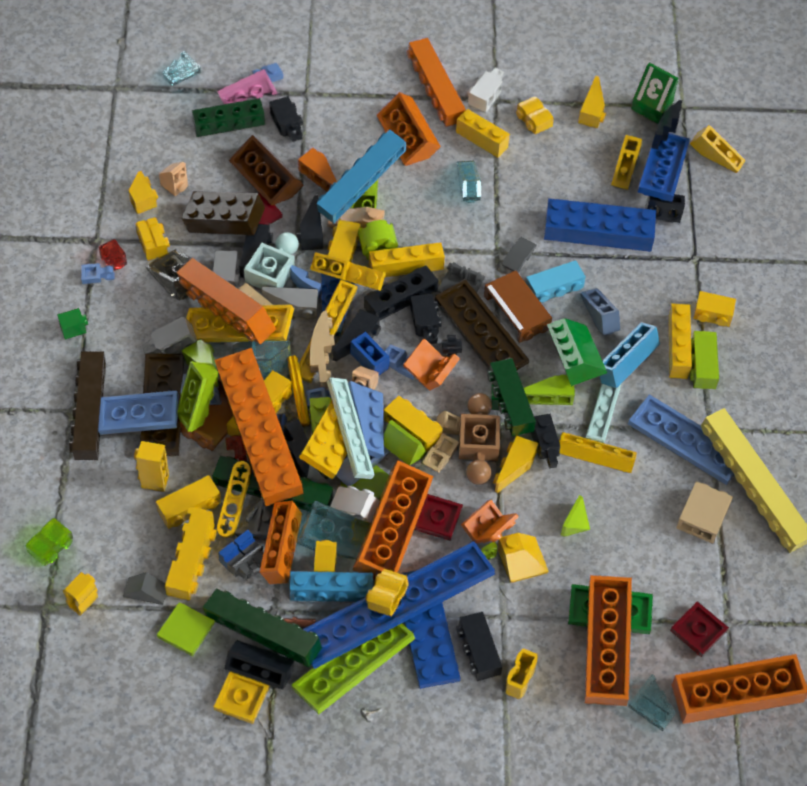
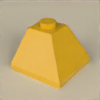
[497,533,549,583]

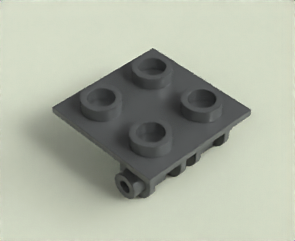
[437,262,485,293]

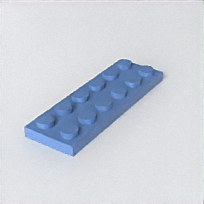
[628,394,734,485]

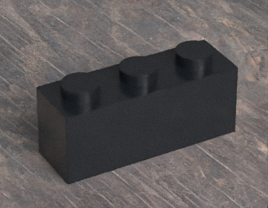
[456,611,503,681]
[224,640,295,690]

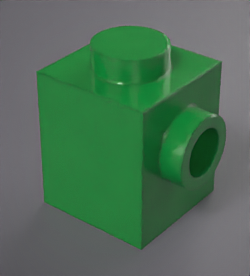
[57,308,88,340]

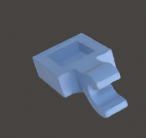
[252,63,284,82]
[81,263,115,284]

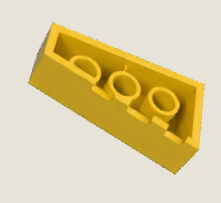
[165,506,217,601]

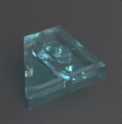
[628,674,676,731]

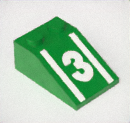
[631,62,679,124]

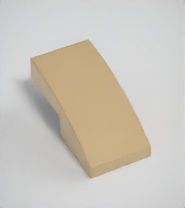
[422,433,459,473]

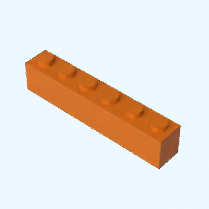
[407,37,466,127]

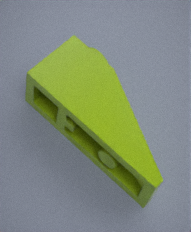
[182,339,219,387]
[524,374,575,405]

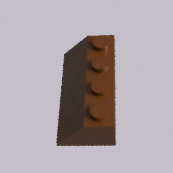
[228,135,304,206]

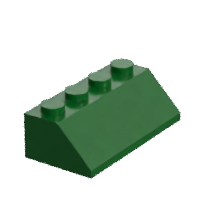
[547,318,607,386]

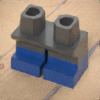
[218,530,264,580]

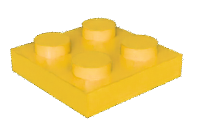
[214,671,270,724]

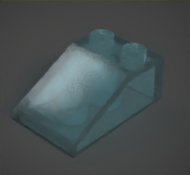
[296,501,370,560]

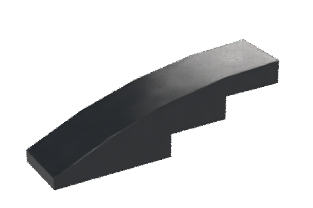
[651,100,682,150]

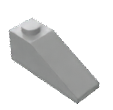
[262,287,318,319]

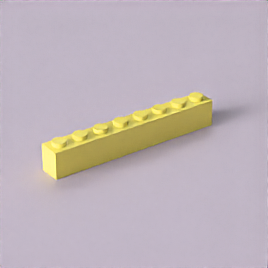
[701,408,807,553]

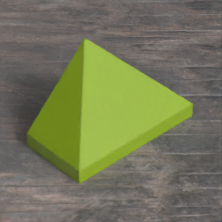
[561,495,590,537]

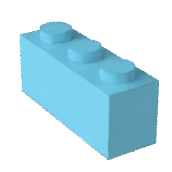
[526,260,586,303]

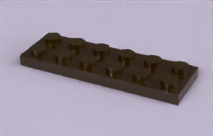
[435,279,529,370]
[140,354,184,456]

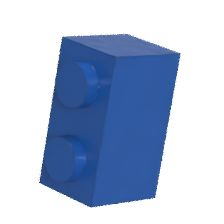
[350,332,390,376]

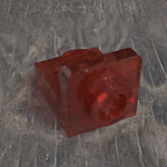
[225,435,247,461]

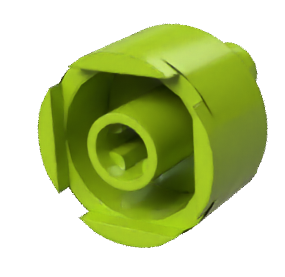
[358,220,398,260]

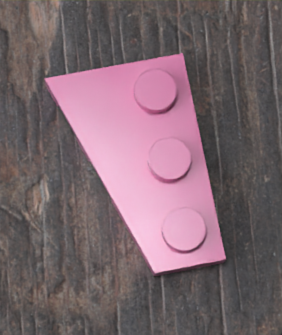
[218,69,278,104]

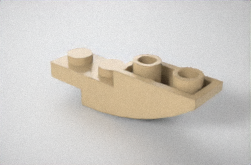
[310,311,335,389]

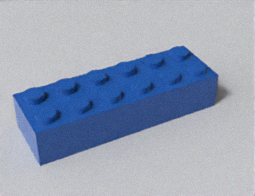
[544,198,656,252]

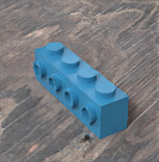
[600,322,660,388]
[290,571,373,602]

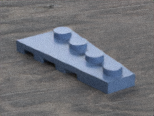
[348,381,384,459]

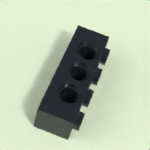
[364,265,438,320]

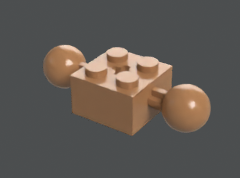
[459,393,500,485]

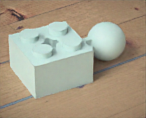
[244,232,299,289]

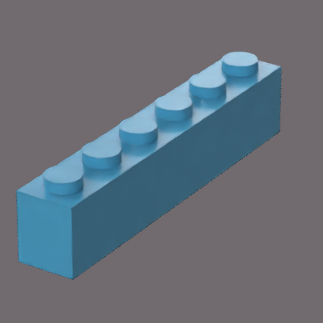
[317,130,406,224]

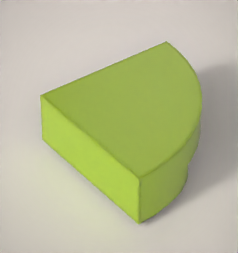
[481,542,498,560]

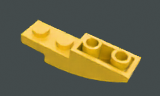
[310,252,386,291]

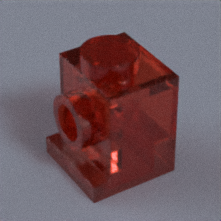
[99,239,127,271]

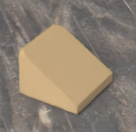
[436,411,461,435]

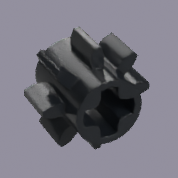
[442,335,462,357]

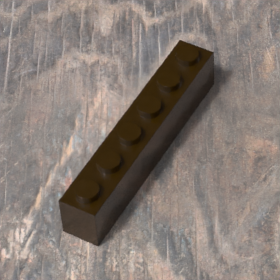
[69,351,106,460]

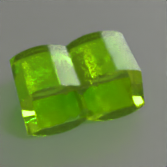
[25,518,73,566]

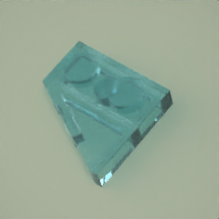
[162,51,201,86]

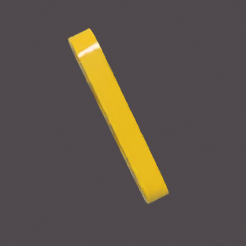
[217,461,252,538]

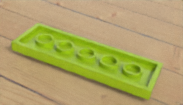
[291,623,415,715]

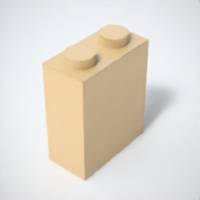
[676,482,733,544]

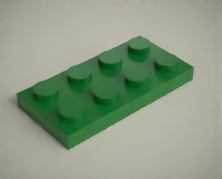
[568,584,653,635]

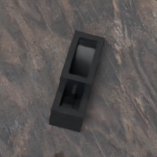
[283,419,309,478]

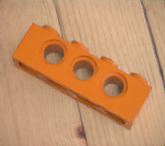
[260,501,302,584]

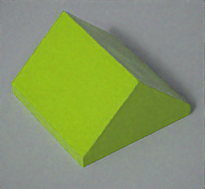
[384,420,427,465]

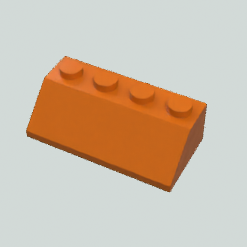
[376,92,441,166]

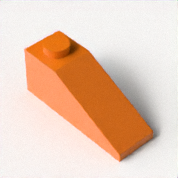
[298,148,337,192]

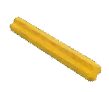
[287,355,310,427]

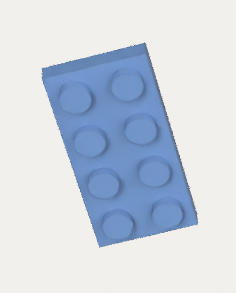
[98,391,179,435]

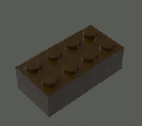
[181,191,265,235]

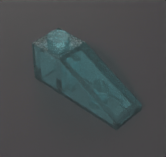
[457,161,481,203]

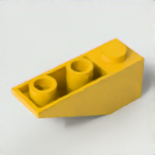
[493,436,538,493]

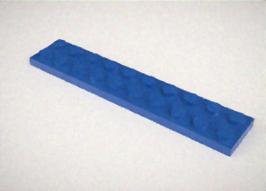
[303,541,495,669]

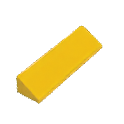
[559,432,637,473]

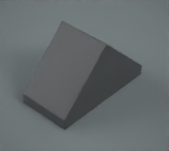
[123,572,166,605]

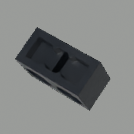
[645,194,685,223]

